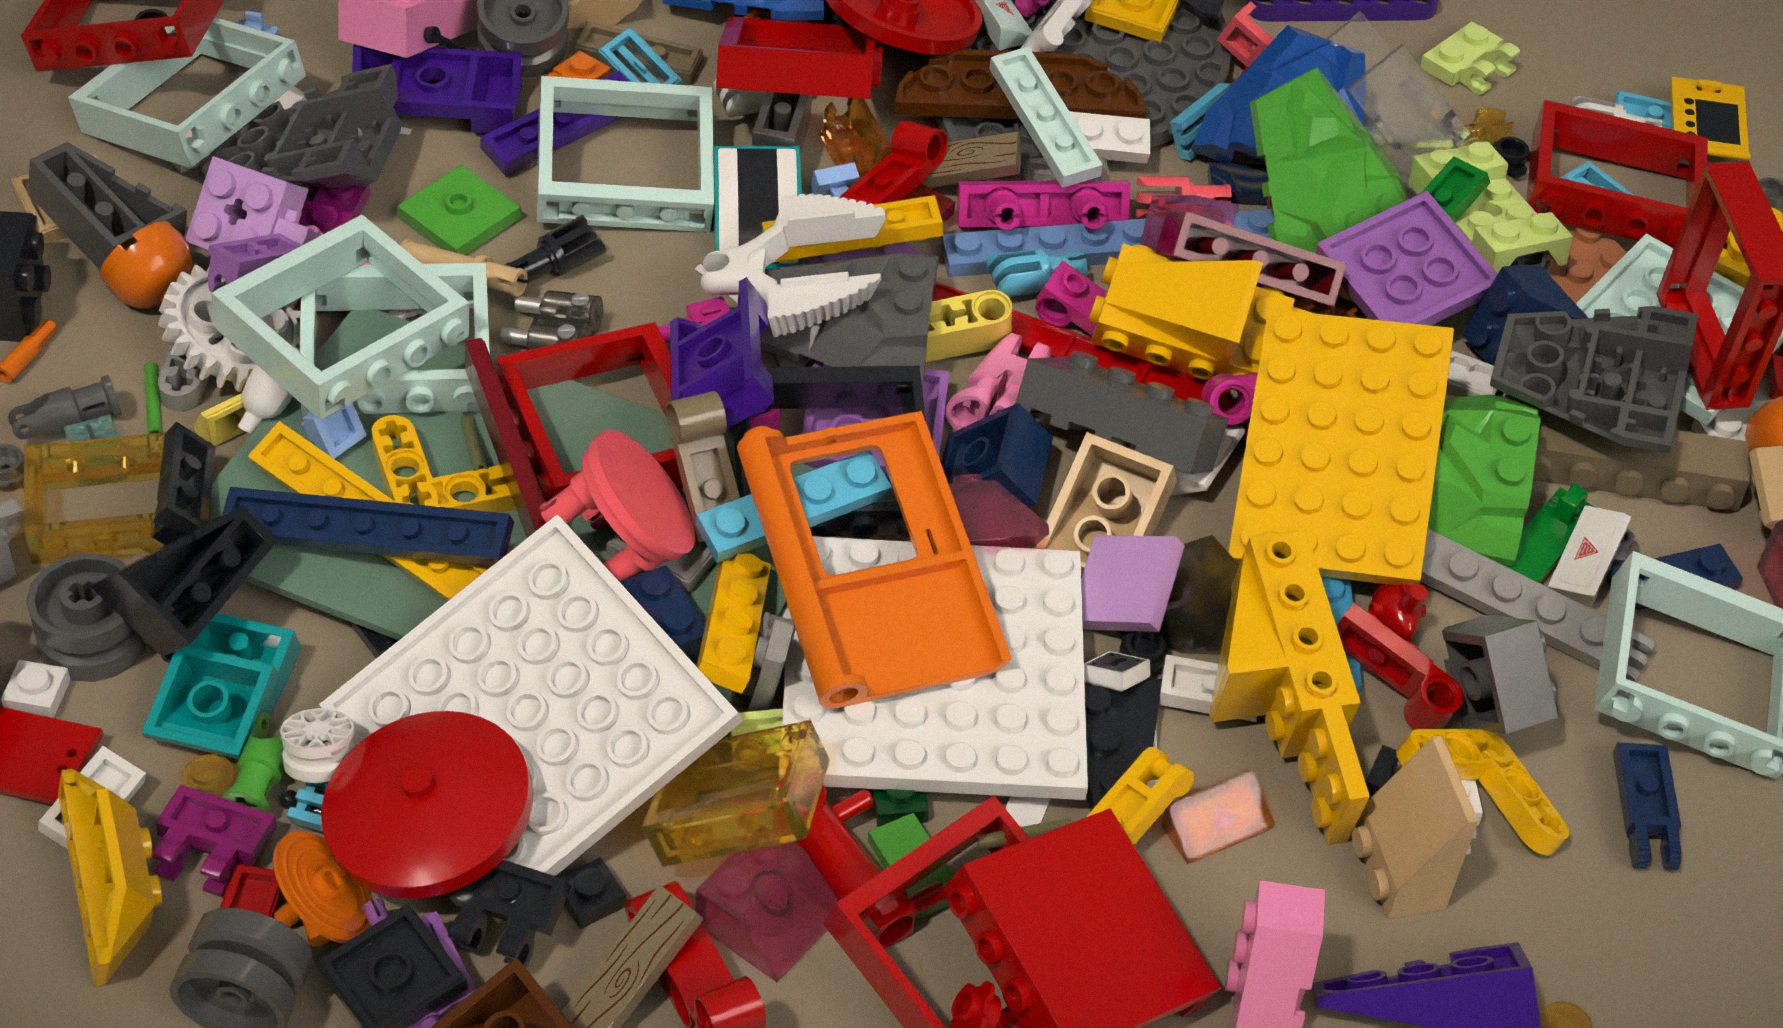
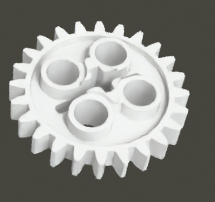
[158,265,300,392]

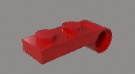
[840,120,948,205]
[1336,603,1464,730]

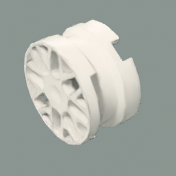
[280,708,355,783]

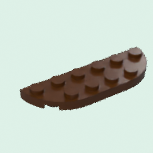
[894,50,1147,119]

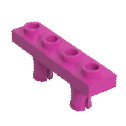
[957,180,1130,230]

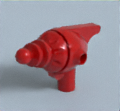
[1368,583,1428,642]

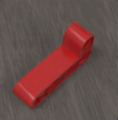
[625,881,766,1028]

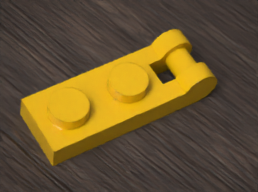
[1087,747,1195,845]

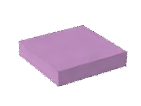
[1081,535,1185,632]

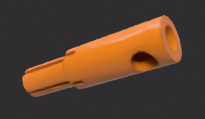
[0,319,57,383]

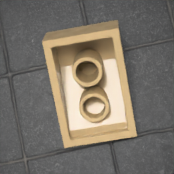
[1035,432,1177,578]
[1352,736,1478,919]

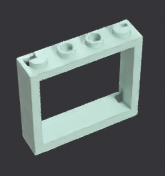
[68,17,306,168]
[536,76,714,232]
[211,215,469,420]
[300,263,490,415]
[1594,551,1783,780]

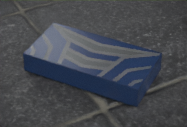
[1207,162,1268,205]

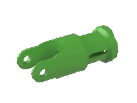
[222,711,296,812]

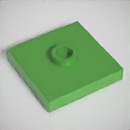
[397,164,521,255]

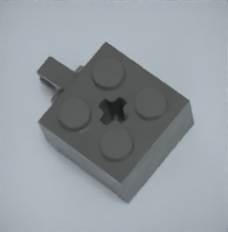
[1442,615,1558,734]

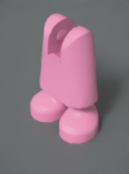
[945,333,1051,430]

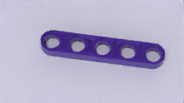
[1247,0,1439,22]

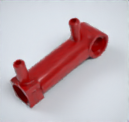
[774,773,947,949]

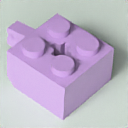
[185,156,322,250]

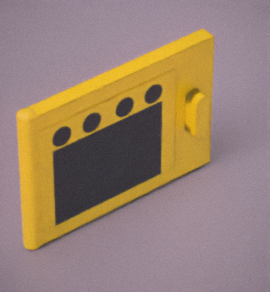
[1669,76,1751,161]

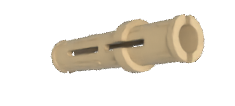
[400,239,528,297]

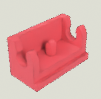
[1216,1,1274,67]

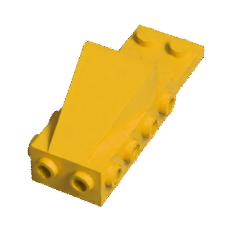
[1088,243,1315,391]
[1209,530,1370,845]

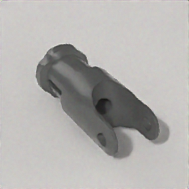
[8,375,121,440]

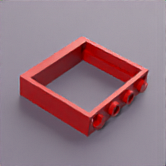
[21,0,224,72]
[716,17,883,99]
[1526,99,1708,248]
[1656,161,1783,410]
[496,322,684,501]
[823,795,1030,1028]

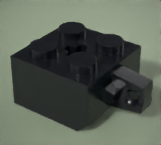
[0,211,51,342]

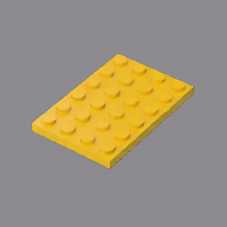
[1228,309,1454,586]

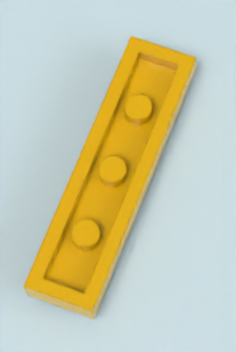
[762,195,944,263]
[696,552,771,694]

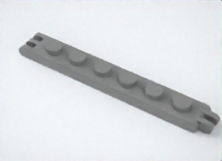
[1421,529,1655,682]

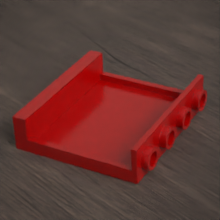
[943,808,1221,1028]

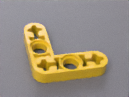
[372,415,516,513]
[1396,729,1569,856]

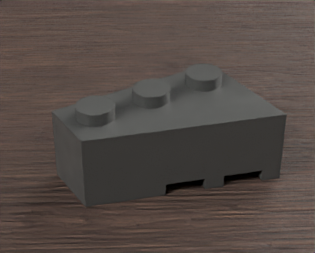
[28,142,187,270]

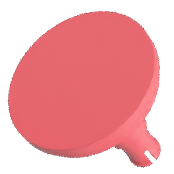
[540,430,695,582]

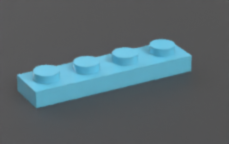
[696,450,892,563]

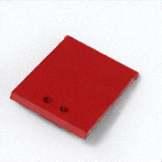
[0,706,104,805]

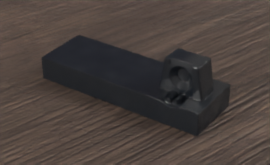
[152,421,216,545]

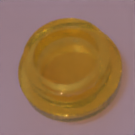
[182,754,235,798]
[1539,1001,1593,1028]

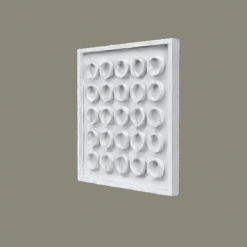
[319,514,743,923]
[779,536,1088,800]

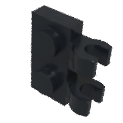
[448,860,572,968]

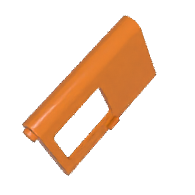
[737,411,1012,709]

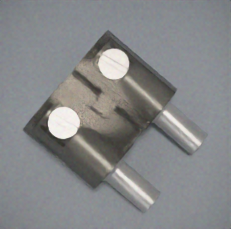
[500,290,603,350]

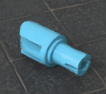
[986,249,1087,297]

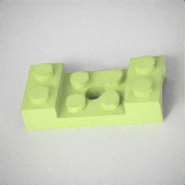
[1408,141,1573,274]

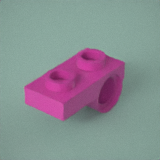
[1035,260,1106,336]

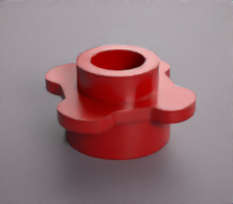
[950,981,1002,1028]

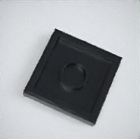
[315,903,469,1028]

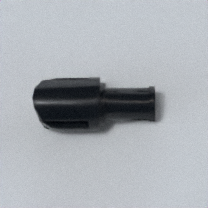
[505,214,607,284]

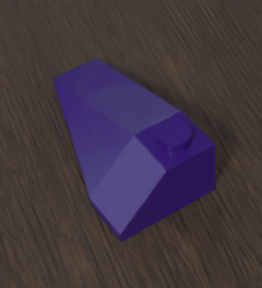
[1313,942,1541,1028]

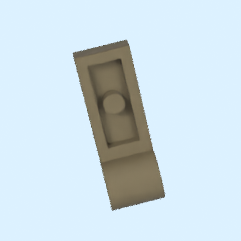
[666,391,740,543]

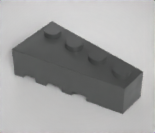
[1015,351,1228,474]

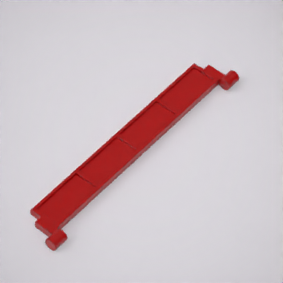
[932,282,1236,410]

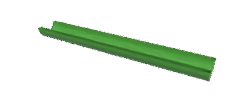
[144,362,162,435]

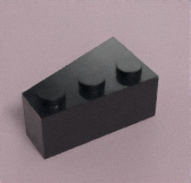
[90,505,278,656]

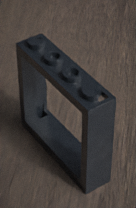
[733,366,926,539]

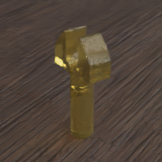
[1438,107,1514,146]

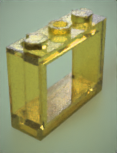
[24,432,166,564]
[642,720,830,867]

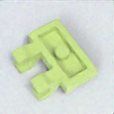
[1420,22,1520,95]

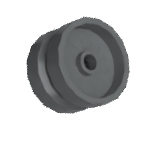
[477,0,569,78]
[26,553,147,682]
[169,908,313,1028]

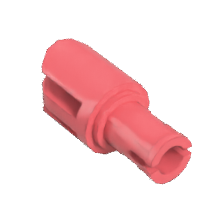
[1136,176,1232,219]

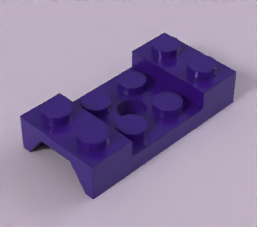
[352,44,523,133]
[670,277,774,435]

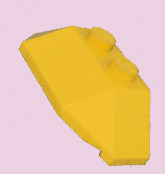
[58,769,162,987]

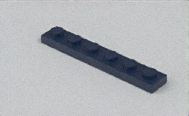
[222,487,514,566]

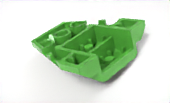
[1250,67,1410,253]
[1428,394,1541,566]

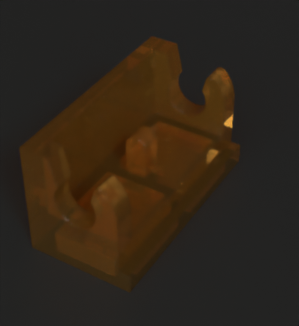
[819,98,891,179]

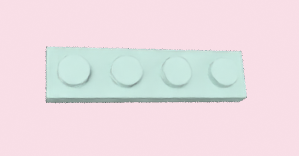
[989,46,1103,188]

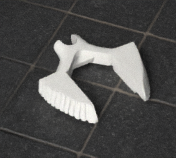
[700,194,886,337]

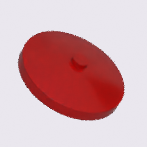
[826,0,982,55]
[321,711,533,899]

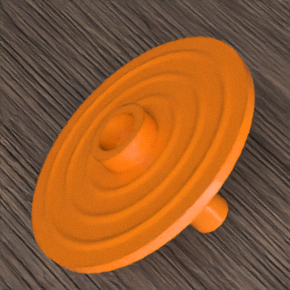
[273,831,373,946]

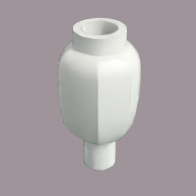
[237,364,293,434]

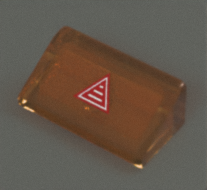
[1161,770,1275,864]

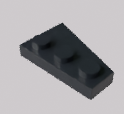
[1085,679,1162,811]

